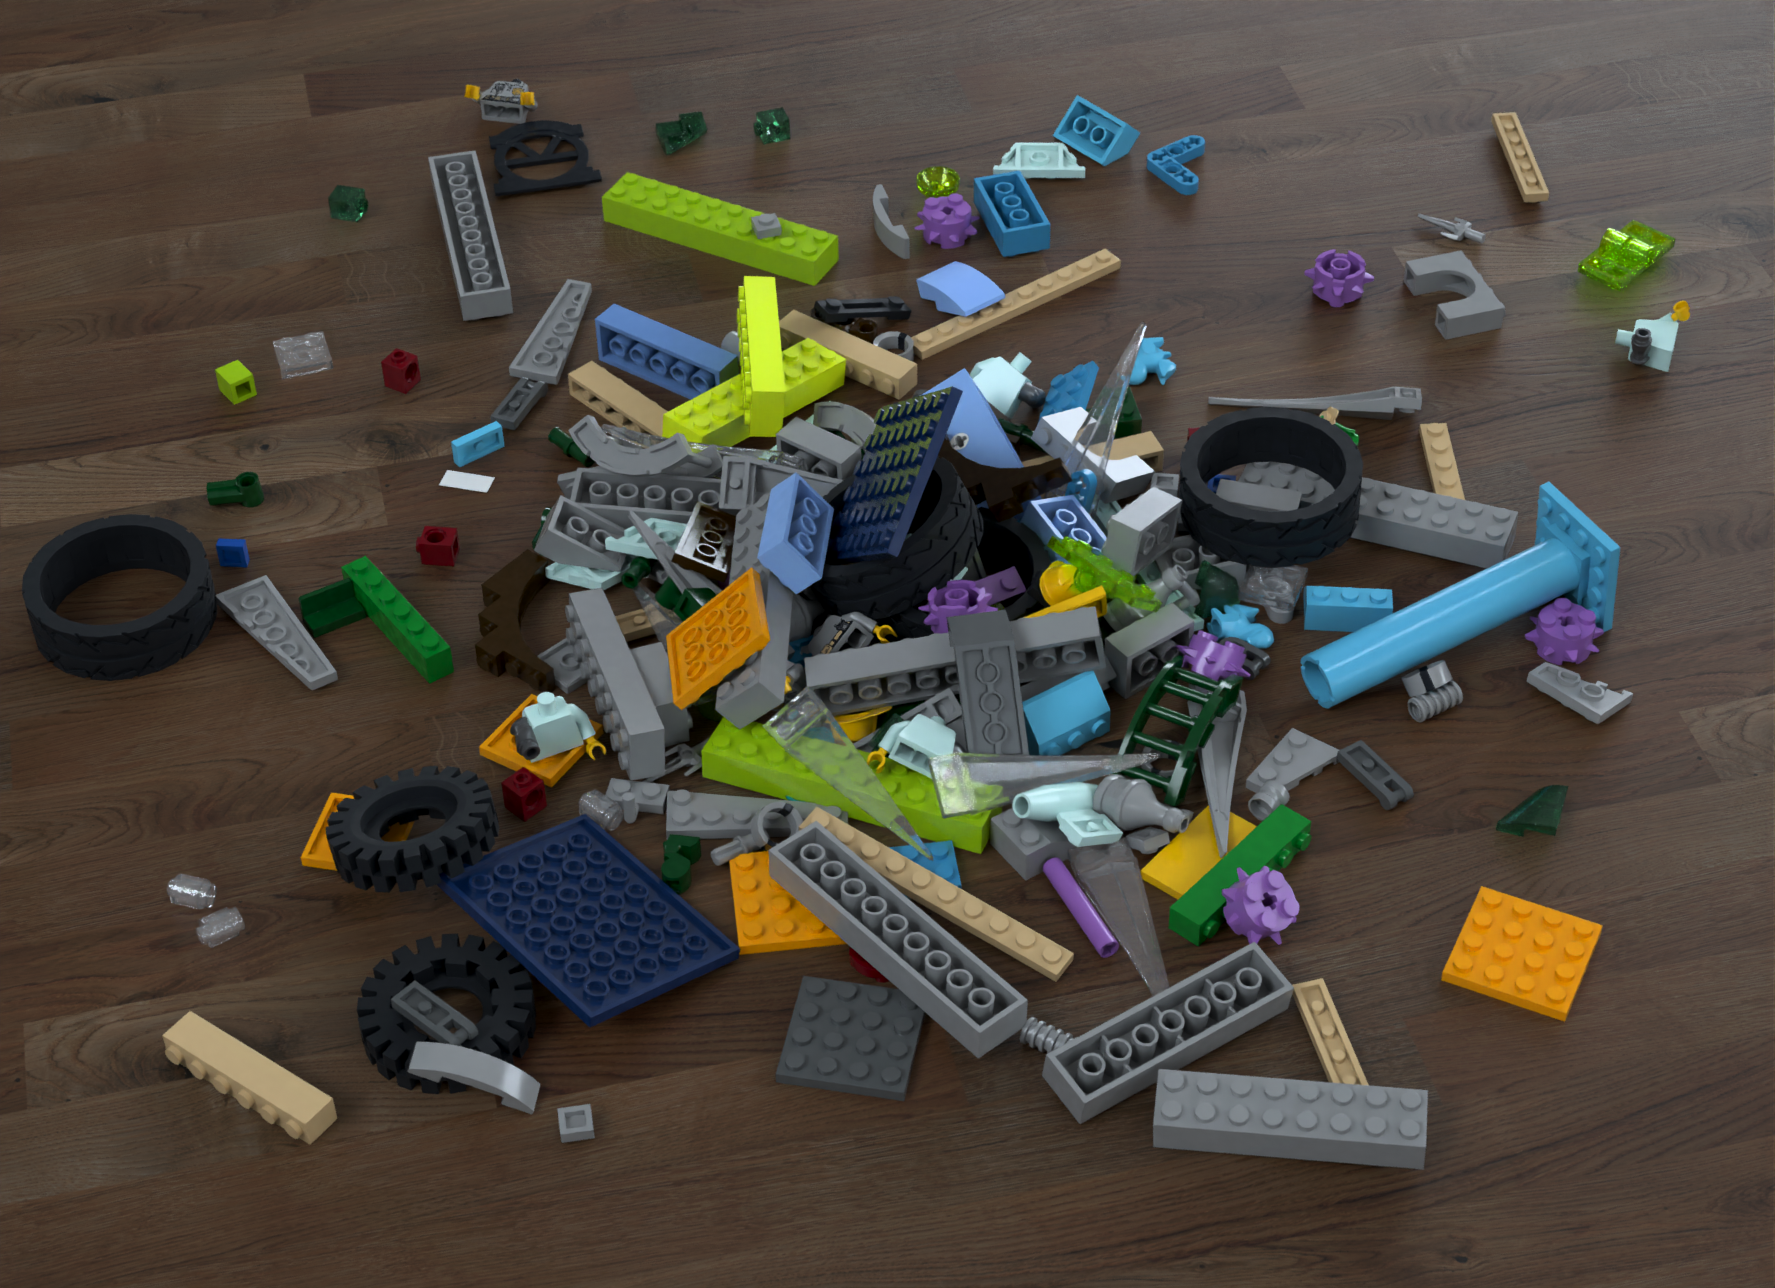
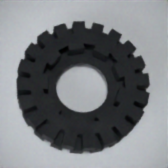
[326,766,499,893]
[357,933,536,1094]

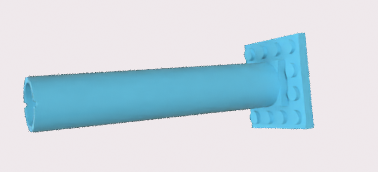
[1301,482,1620,709]

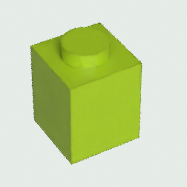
[215,360,257,405]

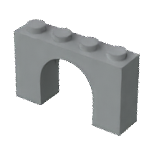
[1404,251,1505,340]
[1031,407,1155,504]

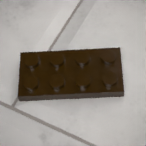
[671,501,736,582]

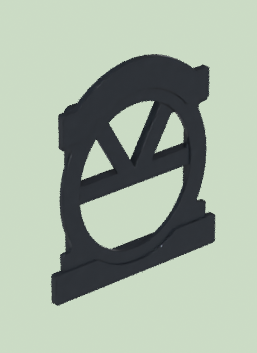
[489,120,602,196]

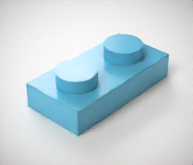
[451,421,505,468]

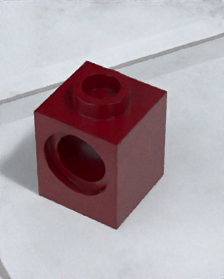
[381,348,421,394]
[416,526,460,567]
[501,767,547,822]

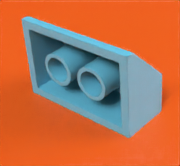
[1053,95,1140,166]
[1303,586,1393,632]
[1022,670,1111,766]

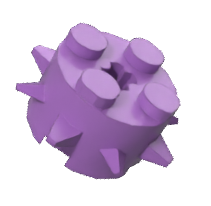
[914,193,980,249]
[1304,249,1374,307]
[918,580,998,634]
[1525,598,1604,665]
[1176,630,1251,681]
[1222,866,1299,945]

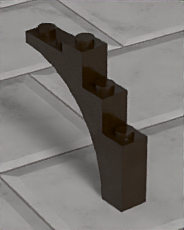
[938,434,1073,522]
[475,549,556,693]

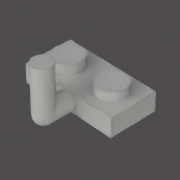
[604,778,670,823]

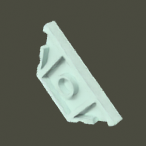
[993,143,1085,179]
[605,518,687,559]
[545,554,637,591]

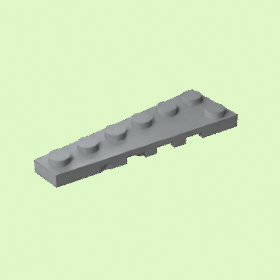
[509,279,592,385]
[215,575,338,690]
[666,789,848,839]

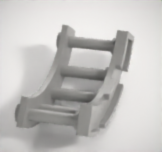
[813,402,876,452]
[568,415,723,478]

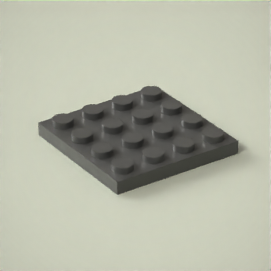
[776,976,926,1101]

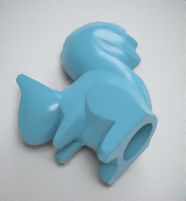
[1119,337,1176,385]
[1206,604,1274,649]

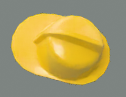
[1039,561,1086,606]
[823,706,892,747]

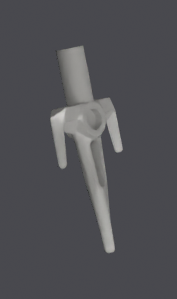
[1418,214,1486,243]
[642,738,709,783]

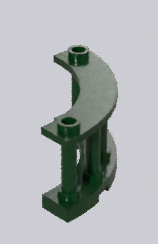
[1108,655,1243,807]

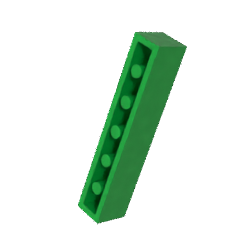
[341,556,454,684]
[1168,804,1312,946]

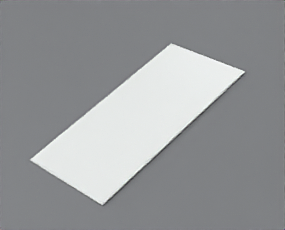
[439,470,495,493]

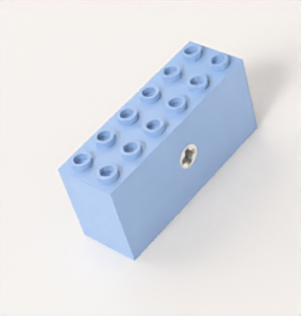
[920,368,1042,520]

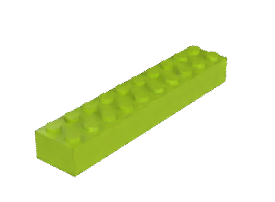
[602,172,839,286]
[701,717,1003,854]

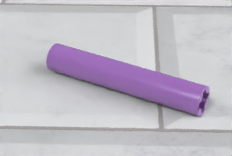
[1042,857,1119,958]

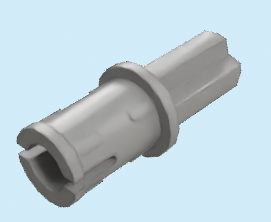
[711,828,770,866]

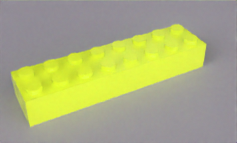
[737,276,785,437]
[662,338,846,453]

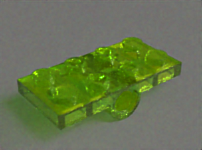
[1577,220,1675,291]
[1046,536,1162,612]

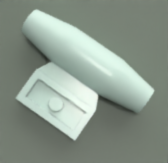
[1013,782,1123,847]

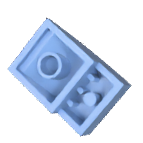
[916,261,1006,317]

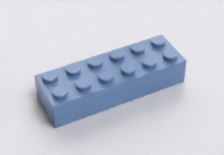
[595,304,739,399]

